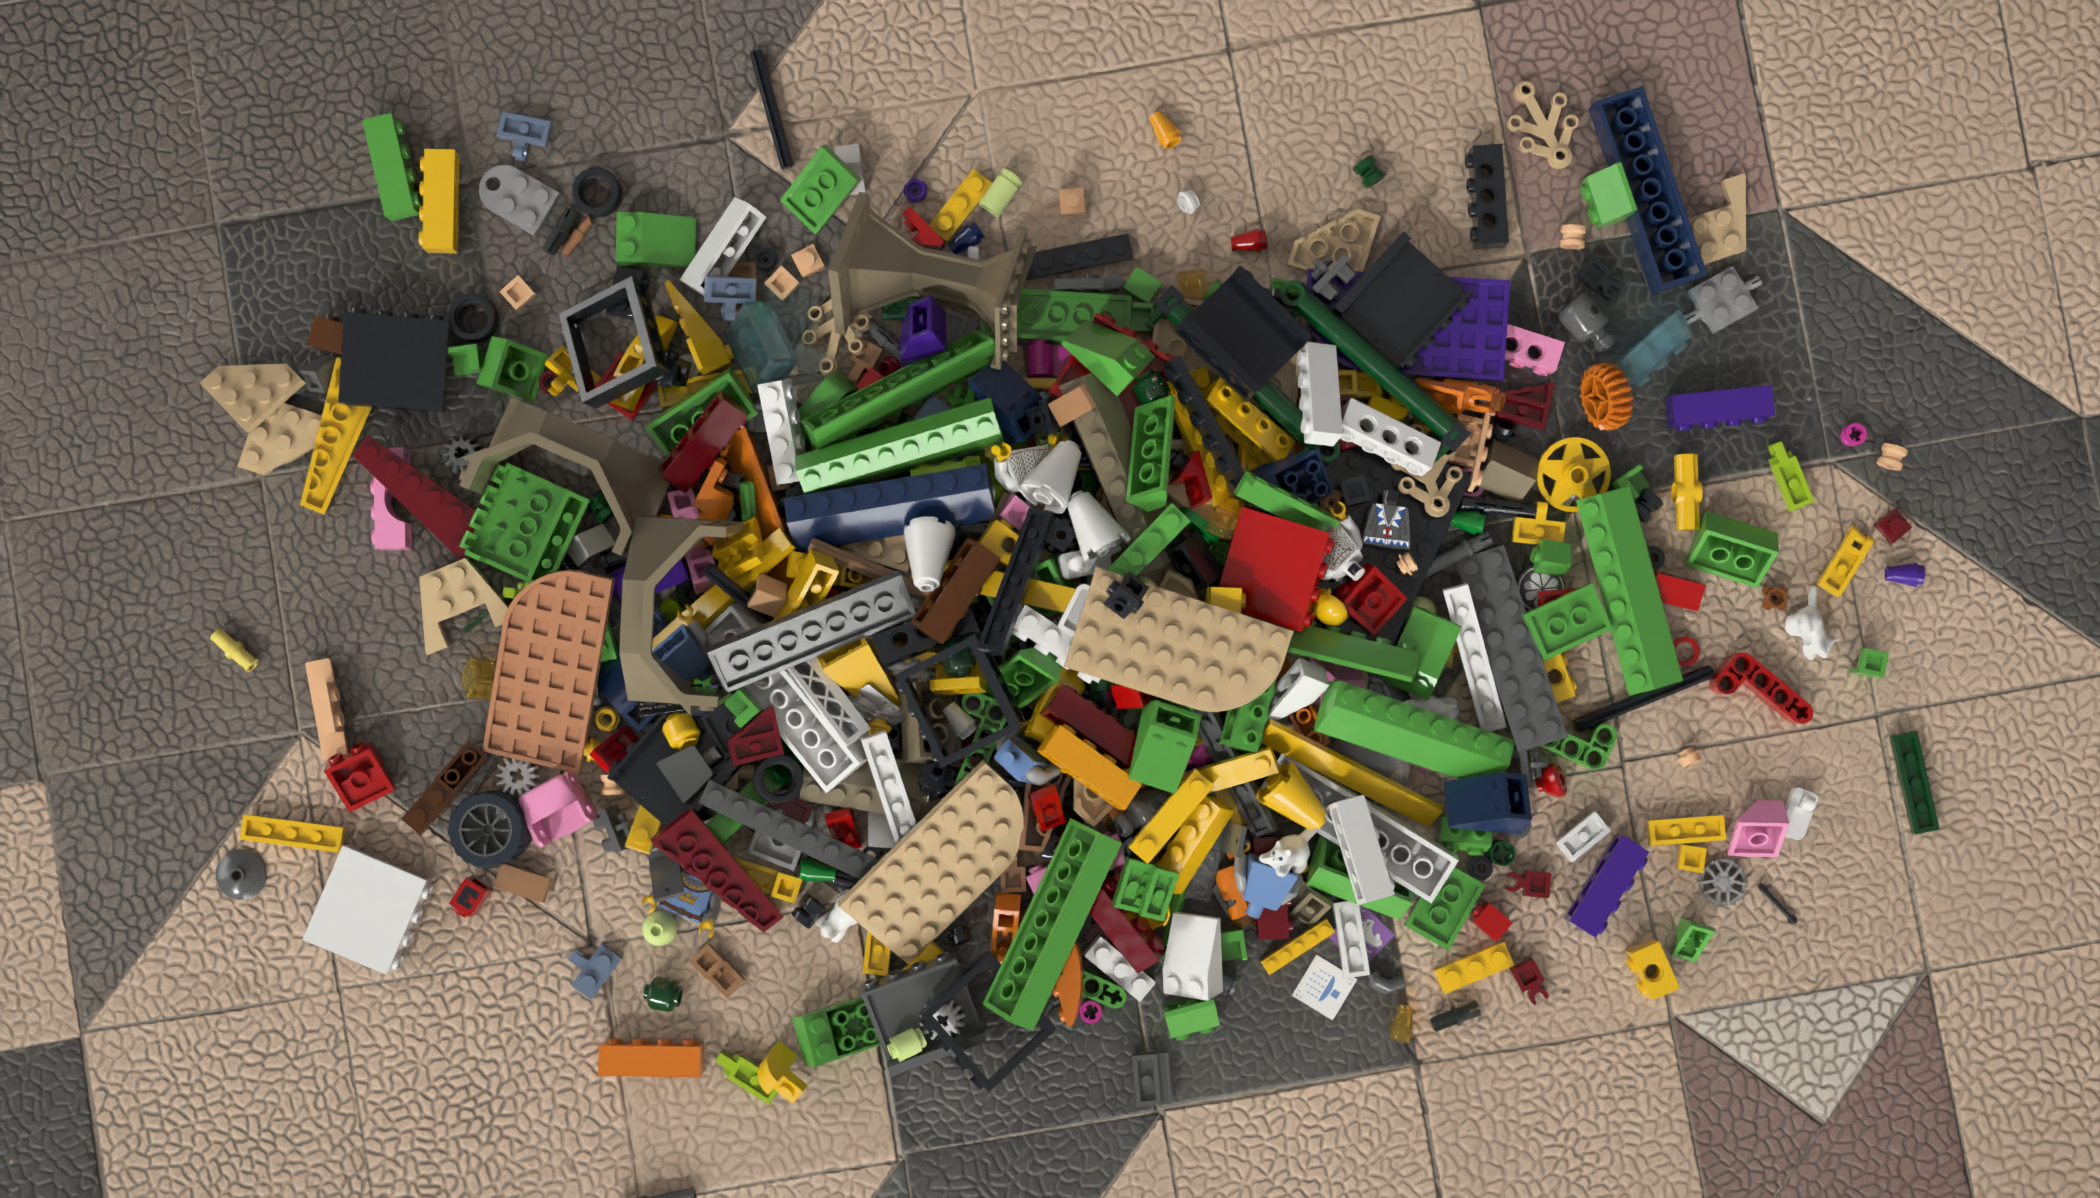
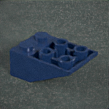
[968,361,1043,445]
[1249,449,1334,516]
[597,651,661,732]
[1444,773,1532,834]

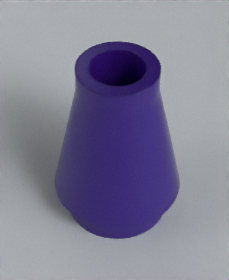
[1885,562,1925,587]

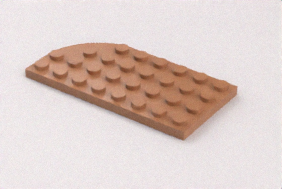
[482,569,615,774]

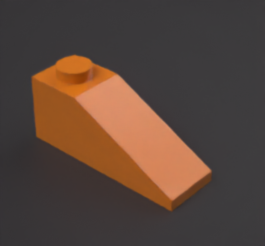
[989,892,1021,972]

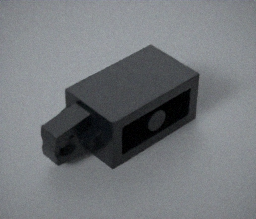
[1165,526,1223,591]

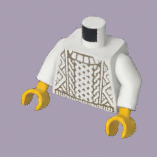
[991,434,1067,507]
[1321,501,1365,582]

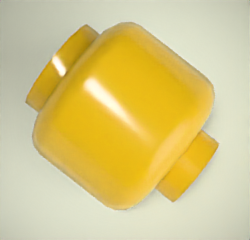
[662,712,700,751]

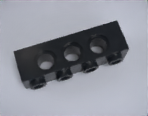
[1465,144,1509,249]
[872,604,981,668]

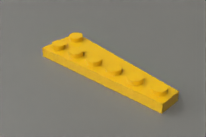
[300,357,372,515]
[1167,366,1244,524]

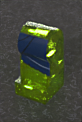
[653,596,685,638]

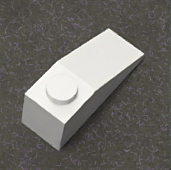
[1264,658,1329,726]

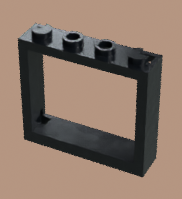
[559,276,670,409]
[895,632,1027,768]
[919,951,1057,1092]

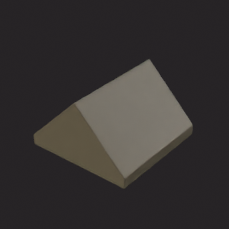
[1476,439,1538,502]

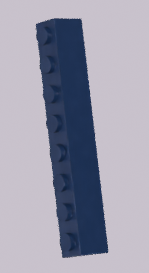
[1588,86,1708,295]
[784,464,997,553]

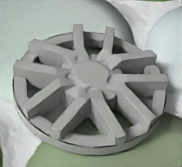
[1698,858,1747,906]

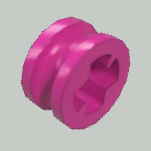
[1840,423,1867,446]
[1080,1000,1102,1024]

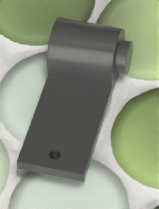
[1211,821,1249,857]
[645,827,685,903]

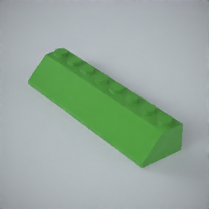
[800,330,995,450]
[795,397,1005,494]
[1576,486,1684,695]
[1241,613,1421,683]
[1313,681,1515,779]
[983,818,1122,1031]

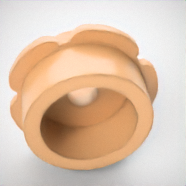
[1396,552,1419,575]
[1677,747,1702,768]

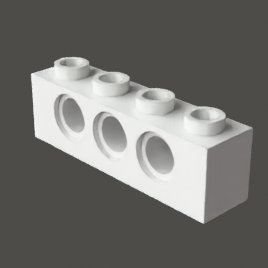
[1340,398,1441,476]

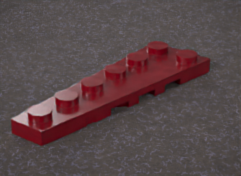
[352,435,475,560]
[650,808,784,933]

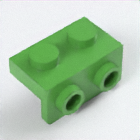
[1436,816,1492,856]

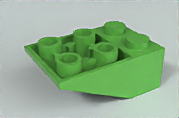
[1128,700,1201,793]
[792,997,881,1067]

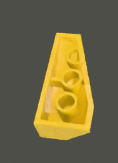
[665,280,735,375]

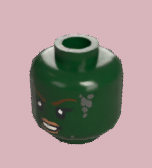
[1133,369,1171,405]
[643,977,683,1012]

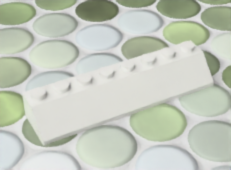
[704,602,867,793]
[1261,753,1459,903]

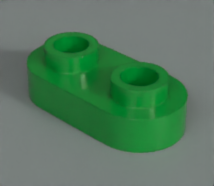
[1180,507,1222,547]

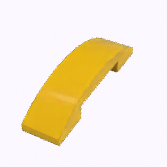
[733,856,802,904]

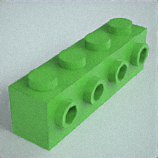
[362,113,422,221]
[1219,679,1276,753]

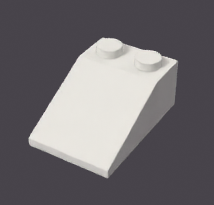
[1163,912,1223,1001]

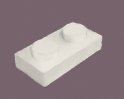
[1554,811,1611,862]

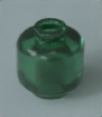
[941,639,977,678]

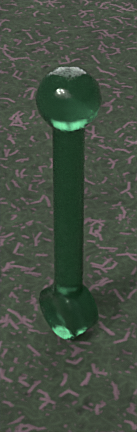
[463,597,506,633]

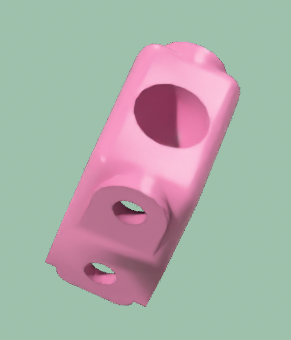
[519,771,598,847]

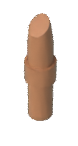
[560,215,593,257]

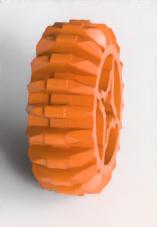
[1579,362,1634,430]

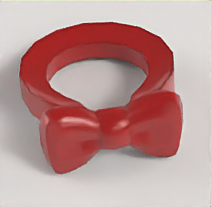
[1673,637,1700,666]

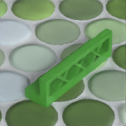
[1234,470,1340,530]

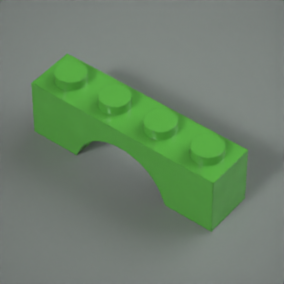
[1107,503,1191,577]

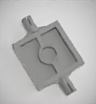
[1683,266,1762,334]

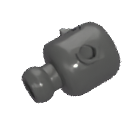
[1558,293,1617,353]
[1113,786,1170,837]

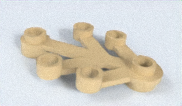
[1507,81,1579,169]
[802,299,871,377]
[1391,424,1463,517]

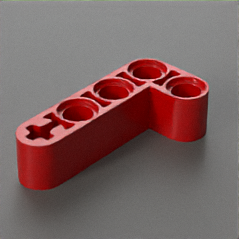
[1709,653,1813,724]

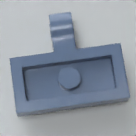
[497,111,553,162]
[704,276,756,321]
[568,943,623,1000]

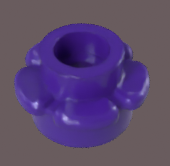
[903,178,928,203]

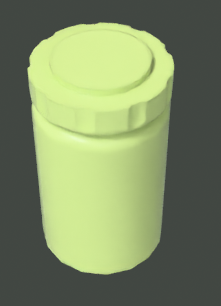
[979,168,1023,218]

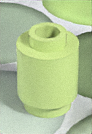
[887,1028,927,1062]

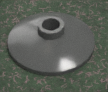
[216,849,267,900]

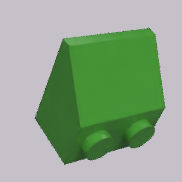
[1580,162,1637,229]
[477,337,549,402]
[1162,998,1220,1041]

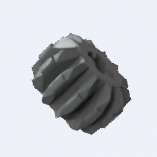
[442,433,484,474]

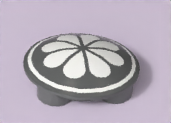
[1517,566,1566,611]

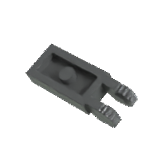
[1054,274,1124,293]

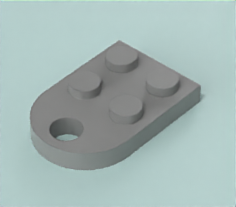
[479,165,561,237]
[747,789,815,871]

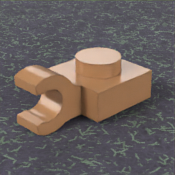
[847,338,883,385]
[1000,854,1026,893]

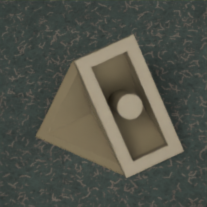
[1289,875,1333,927]

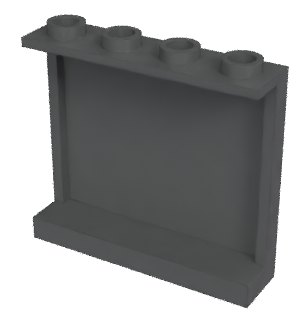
[859,952,987,1076]

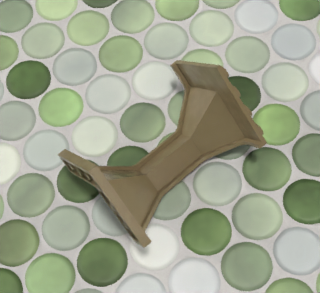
[828,192,1037,370]
[459,397,674,558]
[619,515,744,716]

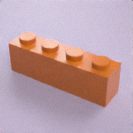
[598,1037,704,1078]

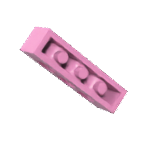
[1505,324,1565,376]

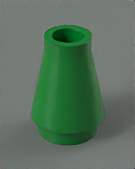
[1450,511,1486,535]
[798,857,837,882]

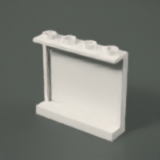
[302,844,433,975]

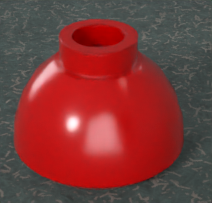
[1535,762,1567,797]

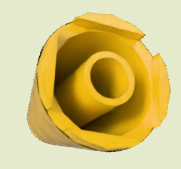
[1256,761,1327,830]

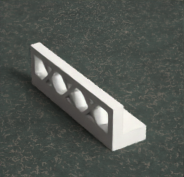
[787,657,871,748]

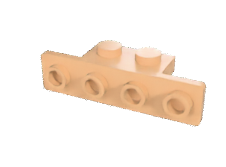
[1447,395,1498,492]
[305,658,349,761]

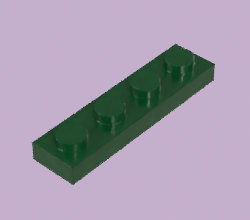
[1889,731,1940,835]

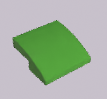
[1112,856,1179,922]

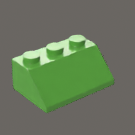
[1686,511,1779,588]
[983,647,1063,709]

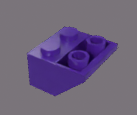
[900,295,947,367]

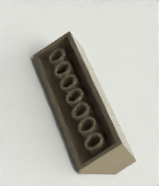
[1059,373,1172,576]
[799,757,1009,820]

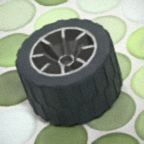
[448,790,531,868]

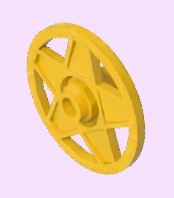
[1536,437,1611,512]

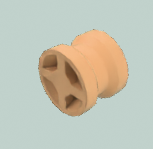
[1559,224,1586,249]
[1876,443,1908,471]
[600,774,627,795]

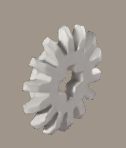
[495,757,541,796]
[920,999,965,1040]

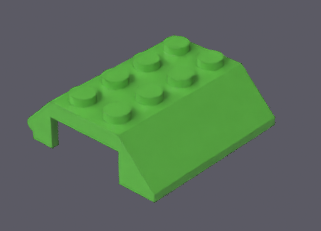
[459,462,591,584]

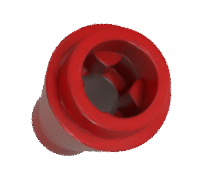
[1231,228,1268,253]

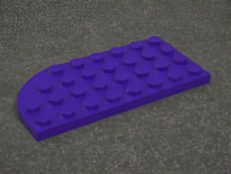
[1306,268,1510,382]

